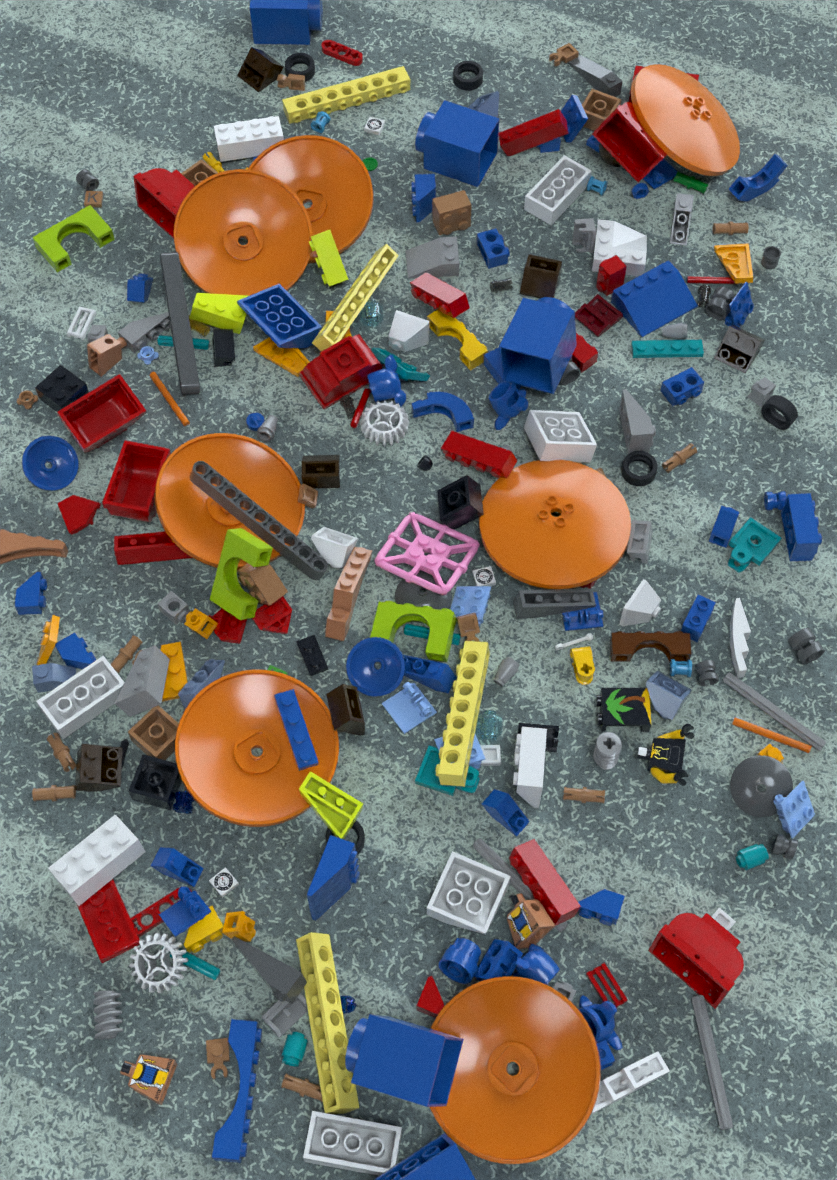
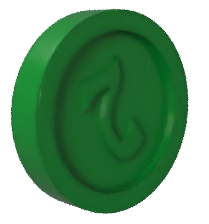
[362,157,378,171]

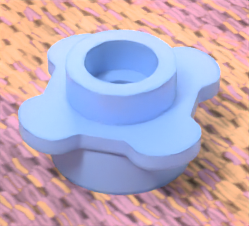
[137,346,159,365]

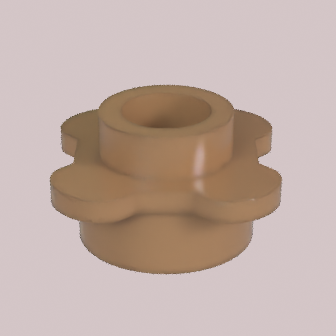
[17,390,38,409]

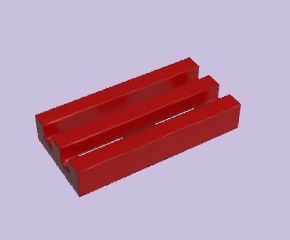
[586,962,628,1008]

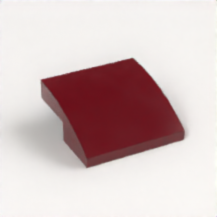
[575,294,623,337]

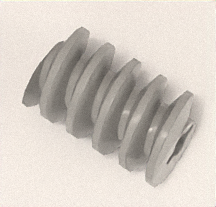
[593,732,622,770]
[93,991,123,1040]

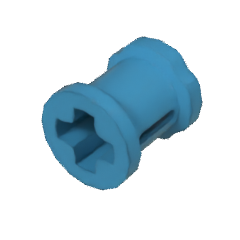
[311,111,331,133]
[587,176,608,196]
[670,659,692,677]

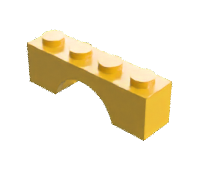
[427,310,488,371]

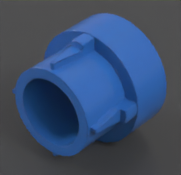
[439,938,481,984]

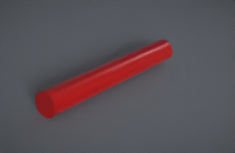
[687,276,739,284]
[350,388,371,428]

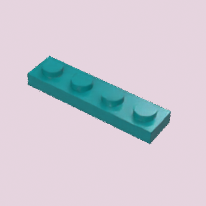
[631,339,704,358]

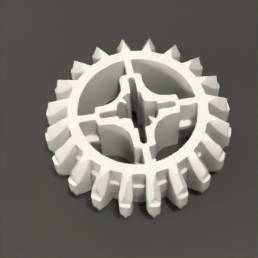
[360,400,409,447]
[129,933,188,993]

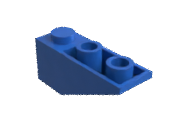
[403,655,457,693]

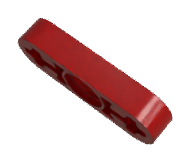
[321,40,363,66]

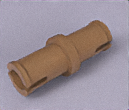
[713,221,749,235]
[662,443,697,473]
[110,635,143,673]
[47,733,76,772]
[32,785,76,802]
[563,787,605,803]
[281,1073,323,1102]

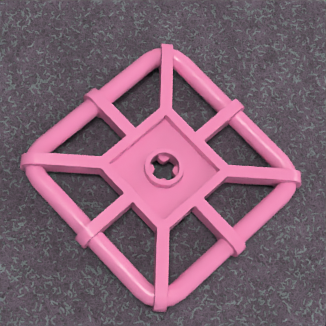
[374,512,480,596]

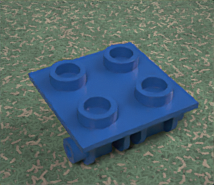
[643,158,677,189]
[725,282,754,327]
[562,592,603,631]
[159,887,211,937]

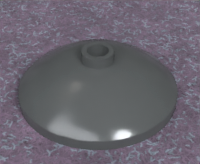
[395,571,452,623]
[730,755,793,817]

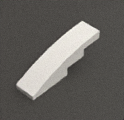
[730,598,751,678]
[591,1052,669,1115]

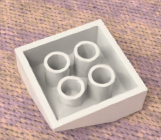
[592,219,647,276]
[524,410,597,463]
[513,727,547,808]
[427,851,511,935]

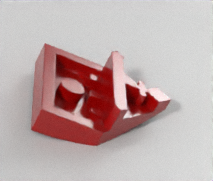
[57,495,101,535]
[251,596,292,634]
[208,608,247,644]

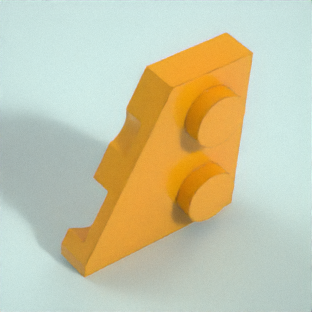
[36,615,60,665]

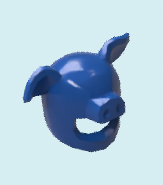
[367,355,406,407]
[488,380,528,430]
[512,944,560,985]
[579,995,623,1050]

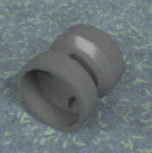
[76,169,99,191]
[761,246,781,269]
[695,660,719,686]
[771,834,798,860]

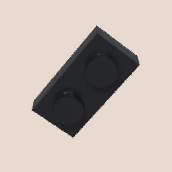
[296,635,328,676]

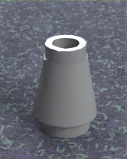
[662,322,688,340]
[257,415,278,442]
[493,657,520,687]

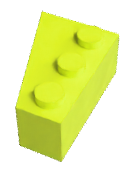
[309,230,349,287]
[189,293,248,334]
[299,771,363,840]

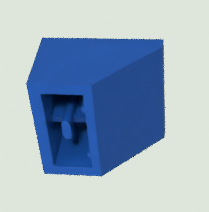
[411,174,436,222]

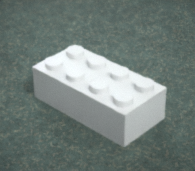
[214,116,284,162]
[524,155,591,225]
[36,656,125,739]
[48,815,146,906]
[303,1111,402,1176]

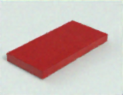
[77,879,140,963]

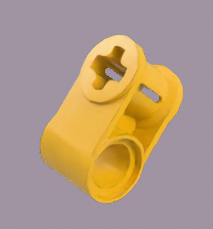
[570,646,595,685]

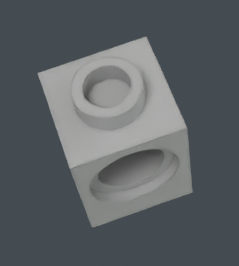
[157,591,190,625]

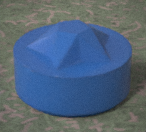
[631,183,649,199]
[246,413,265,431]

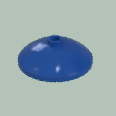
[22,436,79,491]
[346,637,405,696]

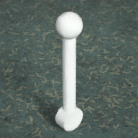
[555,633,593,650]

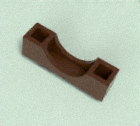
[610,631,692,662]

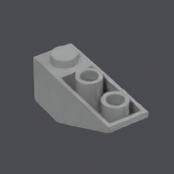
[670,193,694,246]
[118,312,171,354]

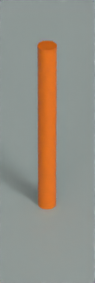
[149,372,190,427]
[732,717,812,753]

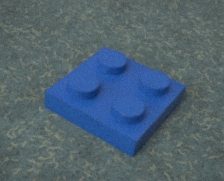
[561,95,588,143]

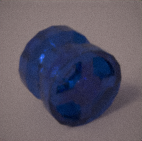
[173,791,195,814]

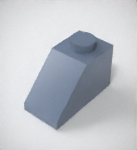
[32,663,76,693]

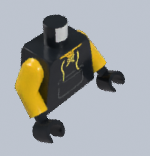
[637,724,695,786]

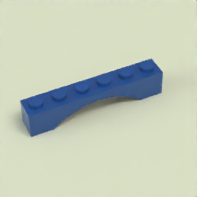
[212,1019,262,1163]

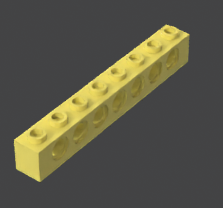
[282,66,410,124]
[312,244,399,352]
[436,641,490,787]
[296,932,359,1114]

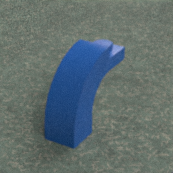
[729,154,788,201]
[411,392,474,432]

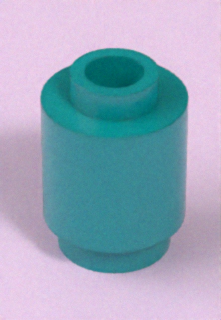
[736,844,769,871]
[281,1032,308,1067]

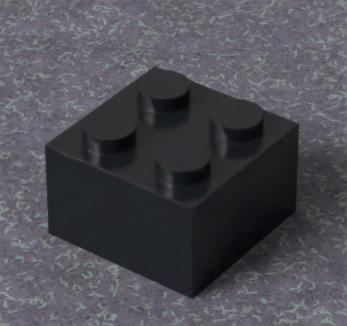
[35,365,89,412]
[437,475,484,530]
[128,754,182,811]

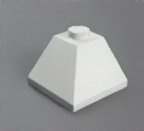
[388,310,429,352]
[311,527,359,569]
[619,579,661,626]

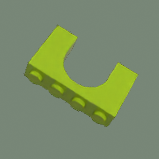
[32,205,115,273]
[209,528,273,620]
[370,601,457,662]

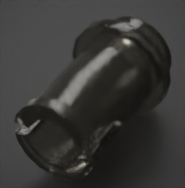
[490,278,513,293]
[697,284,711,308]
[340,395,356,419]

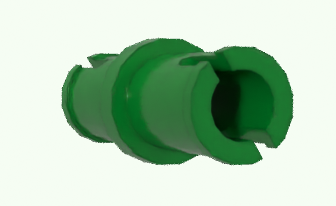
[674,171,708,194]

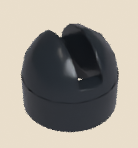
[417,455,433,471]

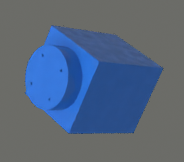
[250,0,323,45]
[415,100,499,187]
[499,297,577,394]
[345,1014,464,1107]

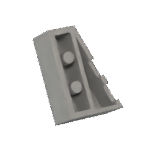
[115,645,170,717]

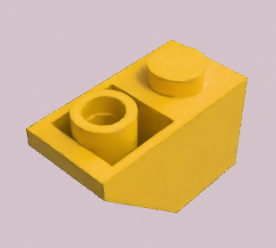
[184,906,223,953]

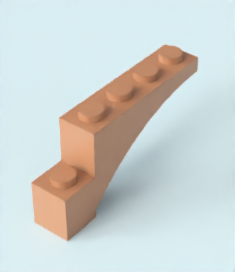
[0,529,68,564]
[325,547,372,641]

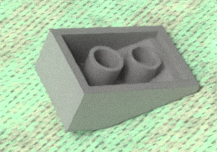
[406,237,460,279]
[619,389,656,454]

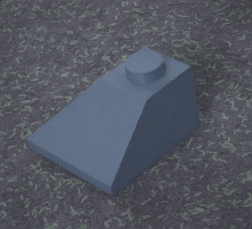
[467,91,499,118]
[646,671,692,720]

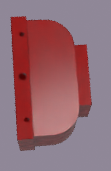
[592,102,667,183]
[133,168,195,239]
[299,334,382,410]
[57,374,146,453]
[102,440,171,522]
[648,913,744,1009]

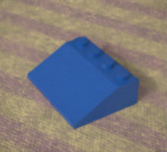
[611,260,698,337]
[237,283,322,348]
[307,835,360,921]

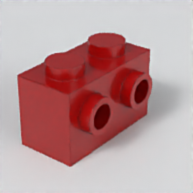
[596,255,627,296]

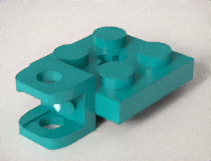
[728,517,782,573]
[415,745,480,796]

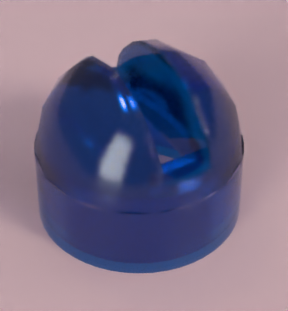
[340,995,357,1014]

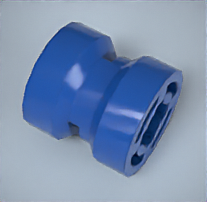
[764,491,787,510]

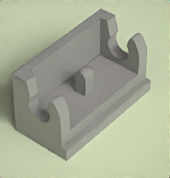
[572,218,596,253]
[627,520,653,564]
[262,993,308,1038]

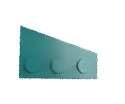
[372,347,430,381]

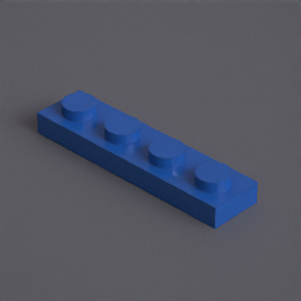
[274,689,319,771]

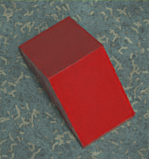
[416,976,445,1018]

